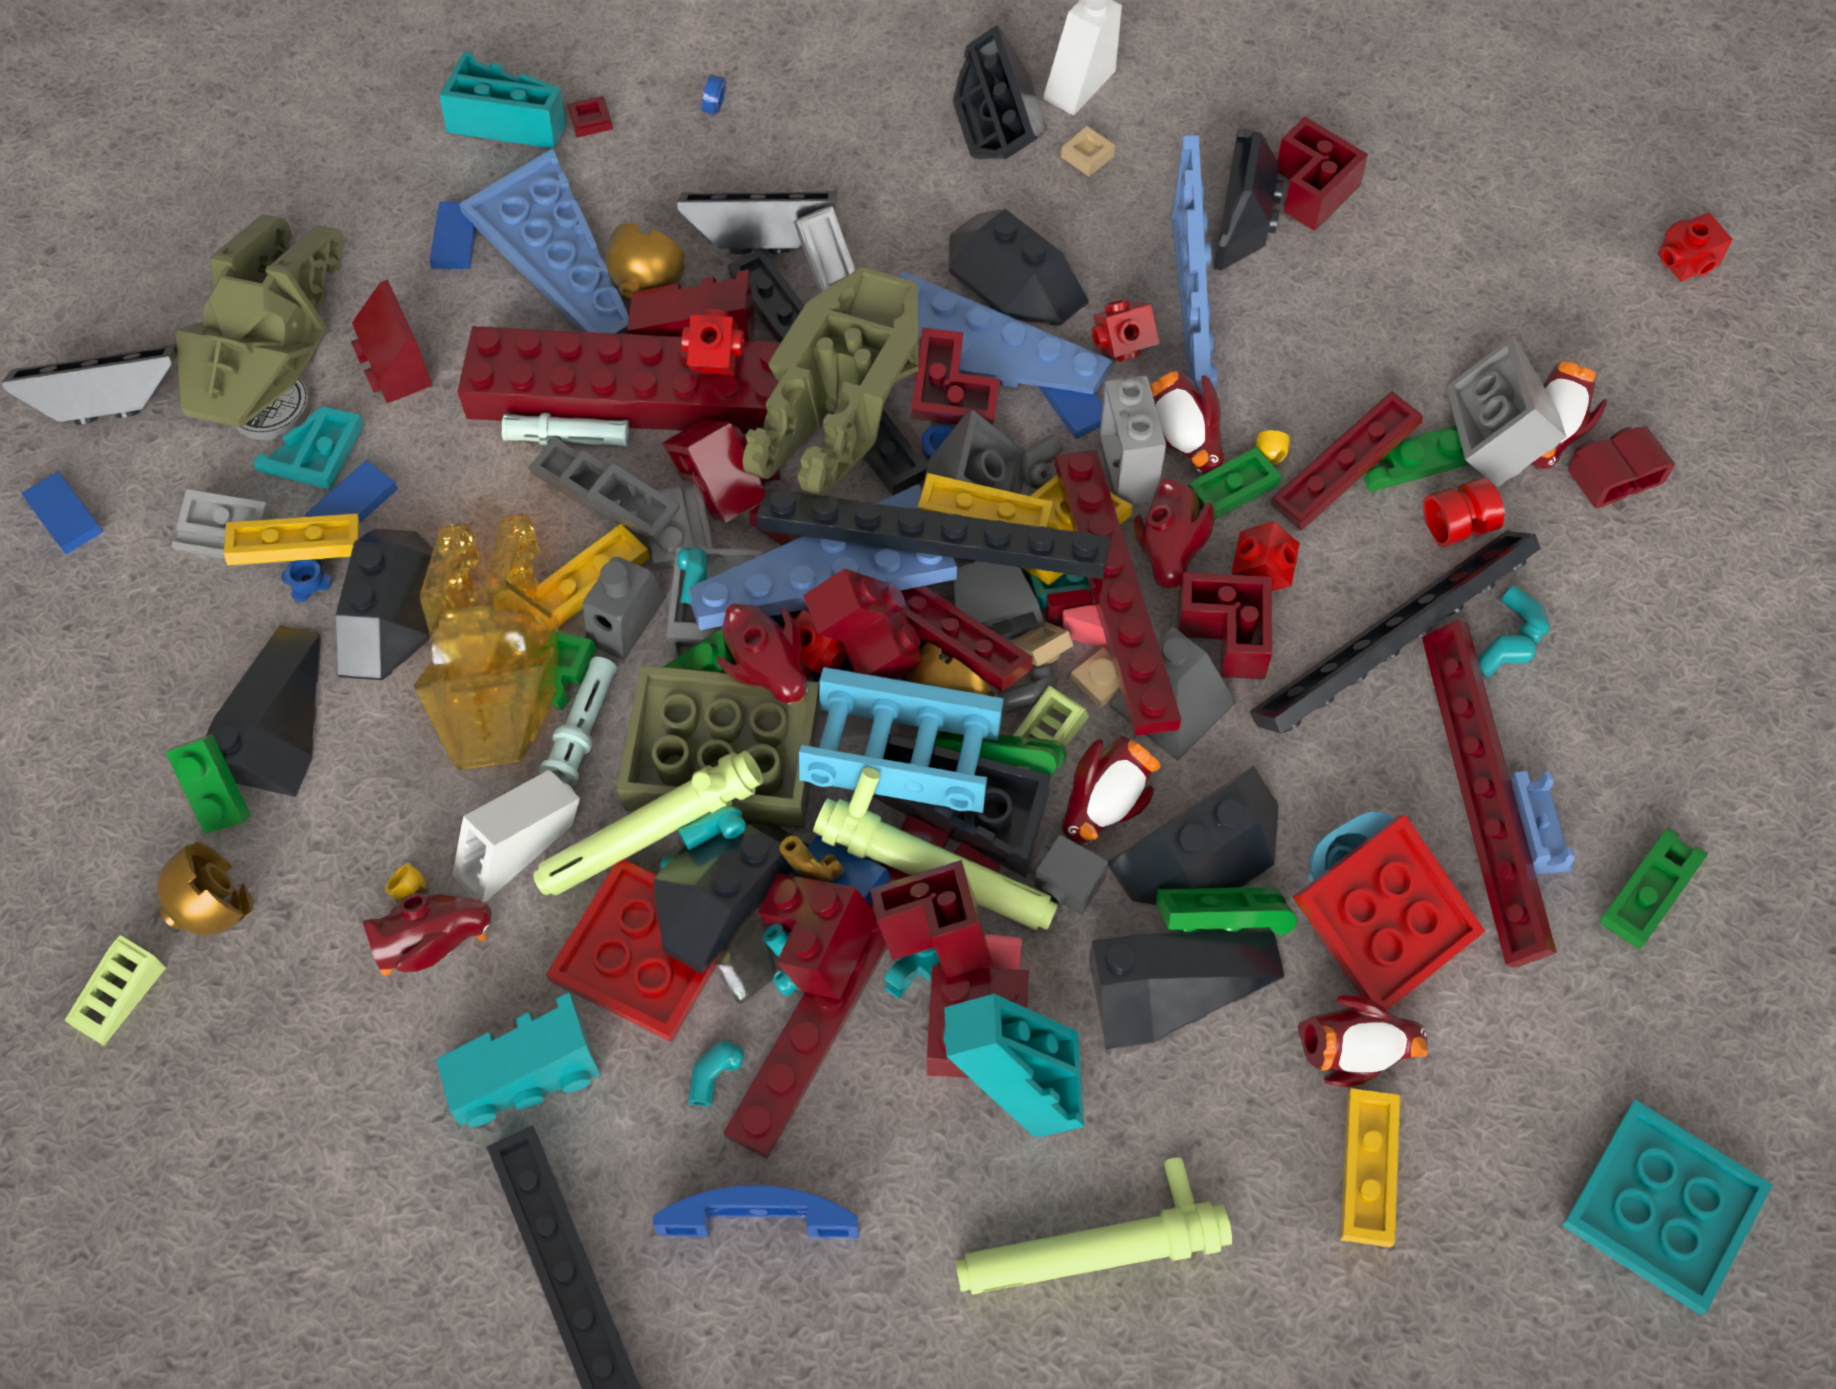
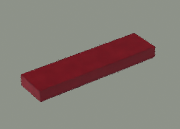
[1270,391,1423,531]

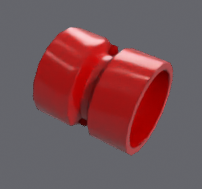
[1423,477,1505,548]

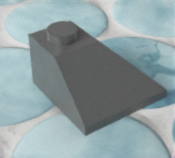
[922,410,1025,494]
[1110,627,1236,761]

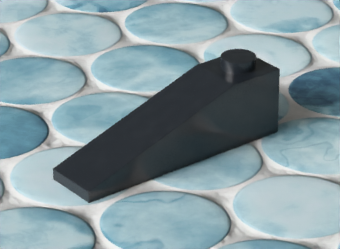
[206,625,321,797]
[1089,932,1285,1049]

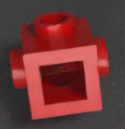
[1657,212,1733,282]
[1091,299,1160,361]
[682,309,744,375]
[1231,521,1300,592]
[794,609,848,677]

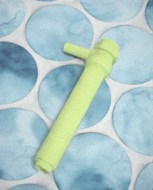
[533,751,763,895]
[813,767,1058,930]
[955,1157,1232,1295]

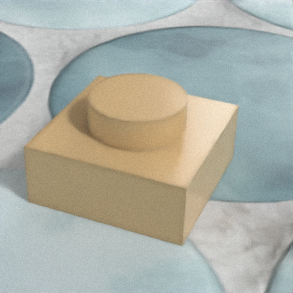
[1061,126,1115,177]
[1011,622,1073,666]
[1070,647,1120,708]

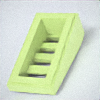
[1013,685,1089,770]
[64,935,166,1046]

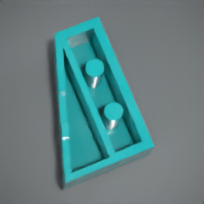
[439,50,566,149]
[436,992,600,1127]
[943,994,1085,1137]

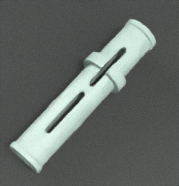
[502,413,629,447]

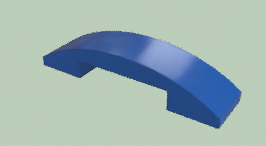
[653,1185,859,1238]

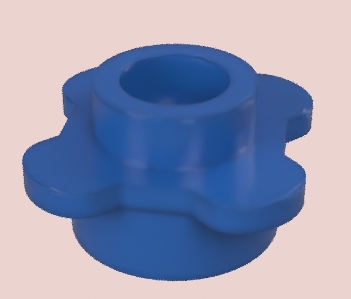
[281,559,332,602]

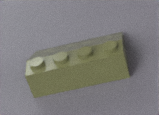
[617,665,820,828]

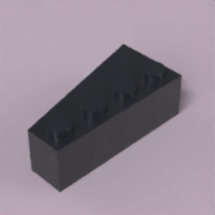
[864,735,1050,878]

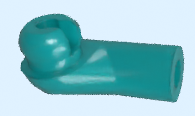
[677,547,708,605]
[1501,585,1551,644]
[1478,635,1536,679]
[678,805,746,850]
[763,923,800,996]
[688,1040,744,1107]

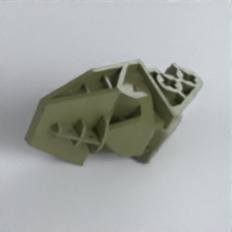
[176,214,343,428]
[743,266,919,496]

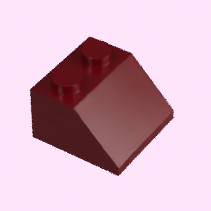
[351,279,433,403]

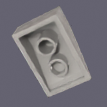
[1446,336,1567,487]

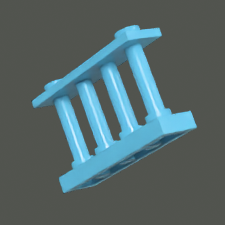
[799,667,1004,813]

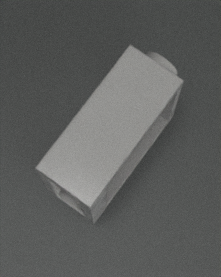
[1099,375,1166,505]
[666,545,763,658]

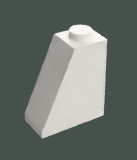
[1043,0,1122,115]
[452,770,580,902]

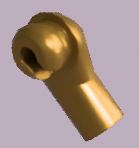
[780,836,844,884]

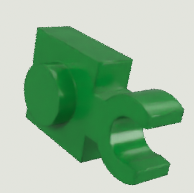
[531,631,597,710]

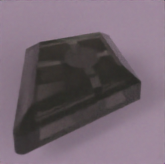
[713,908,777,1004]

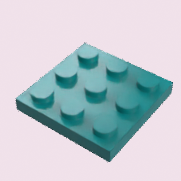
[1561,1099,1773,1315]

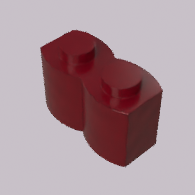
[1568,426,1675,508]

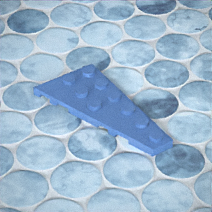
[1171,135,1218,395]
[459,148,629,334]
[899,271,1112,394]
[689,485,957,630]

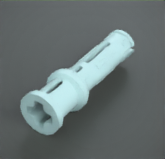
[539,657,617,786]

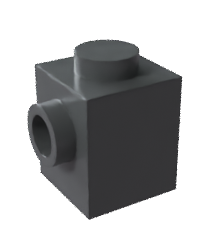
[1032,835,1108,915]

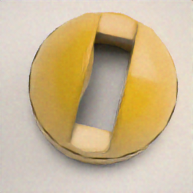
[1256,430,1290,465]
[385,863,427,903]

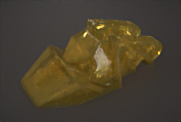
[414,512,558,770]

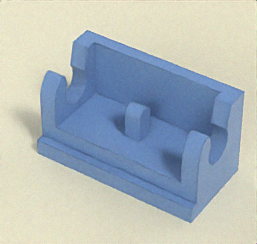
[1511,771,1575,874]

